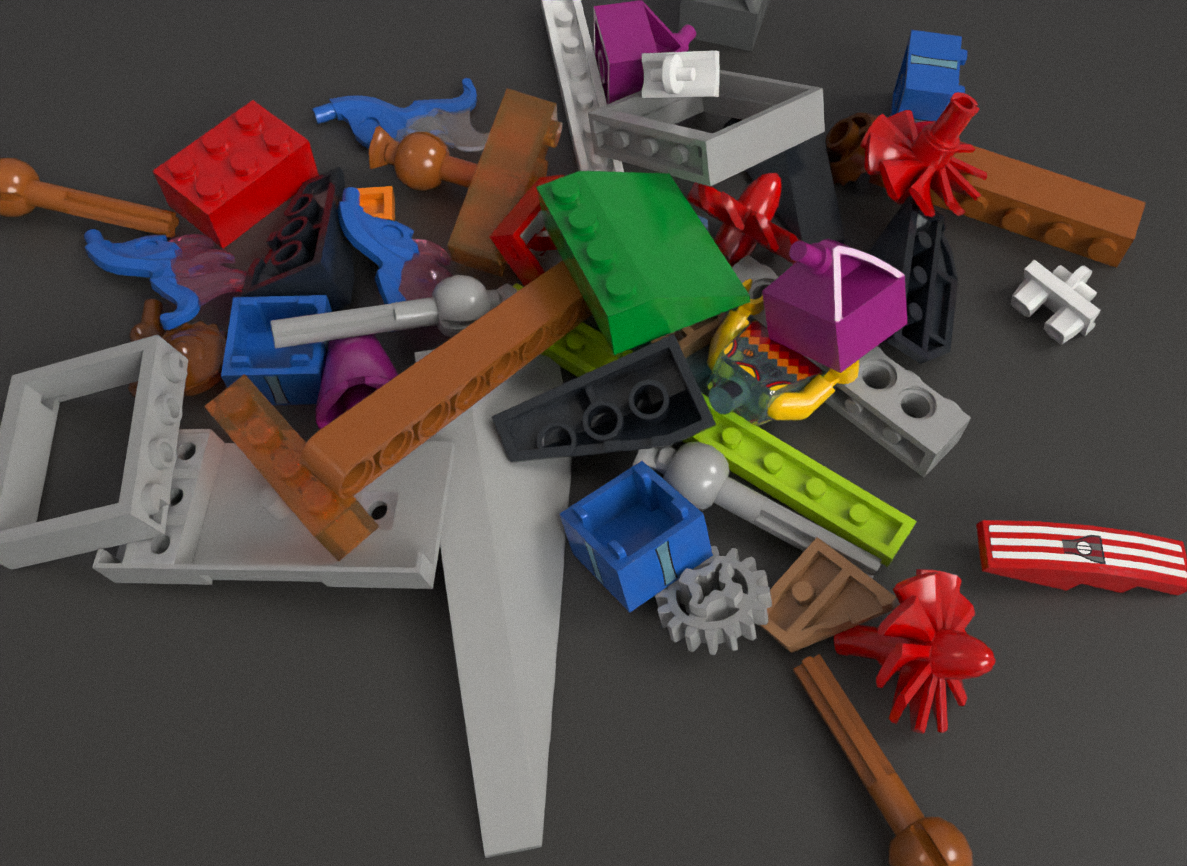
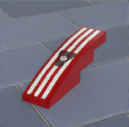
[976,520,1187,596]

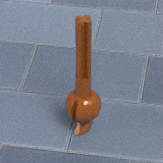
[368,126,536,202]
[0,158,179,238]
[793,654,973,866]

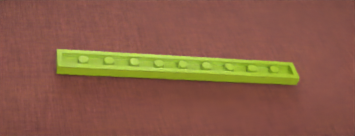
[512,283,917,567]

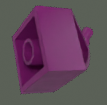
[594,0,696,105]
[762,239,907,373]

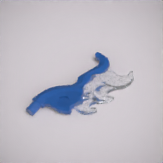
[312,78,497,152]

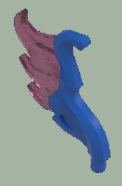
[337,187,453,332]
[84,229,247,330]

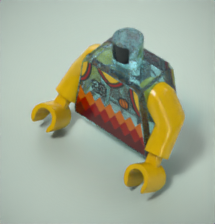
[706,279,860,426]

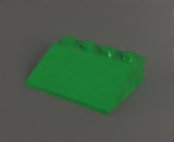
[536,171,750,355]

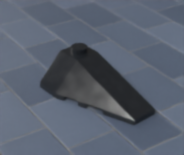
[723,118,845,244]
[241,166,354,312]
[491,334,716,463]

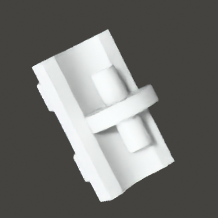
[642,51,720,98]
[1011,260,1101,344]

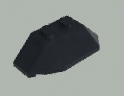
[869,196,958,364]

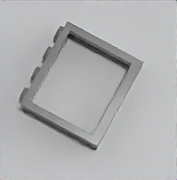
[588,70,825,187]
[0,335,188,570]

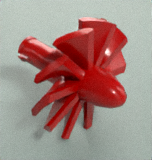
[860,92,987,217]
[686,173,801,267]
[834,569,996,734]

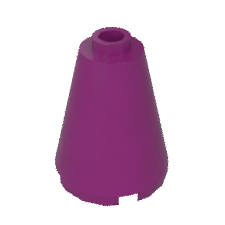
[315,334,399,430]

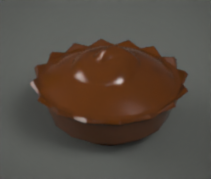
[825,113,878,186]
[162,321,227,397]

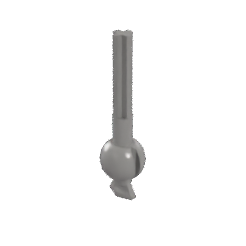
[270,275,517,349]
[632,442,882,579]

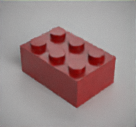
[153,100,319,249]

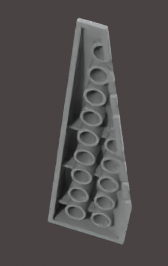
[414,349,572,858]

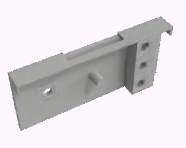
[92,429,456,589]

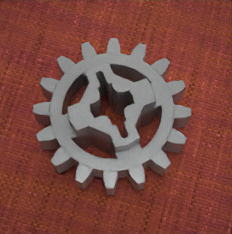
[655,546,772,655]

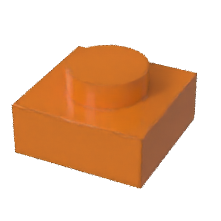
[356,186,395,221]

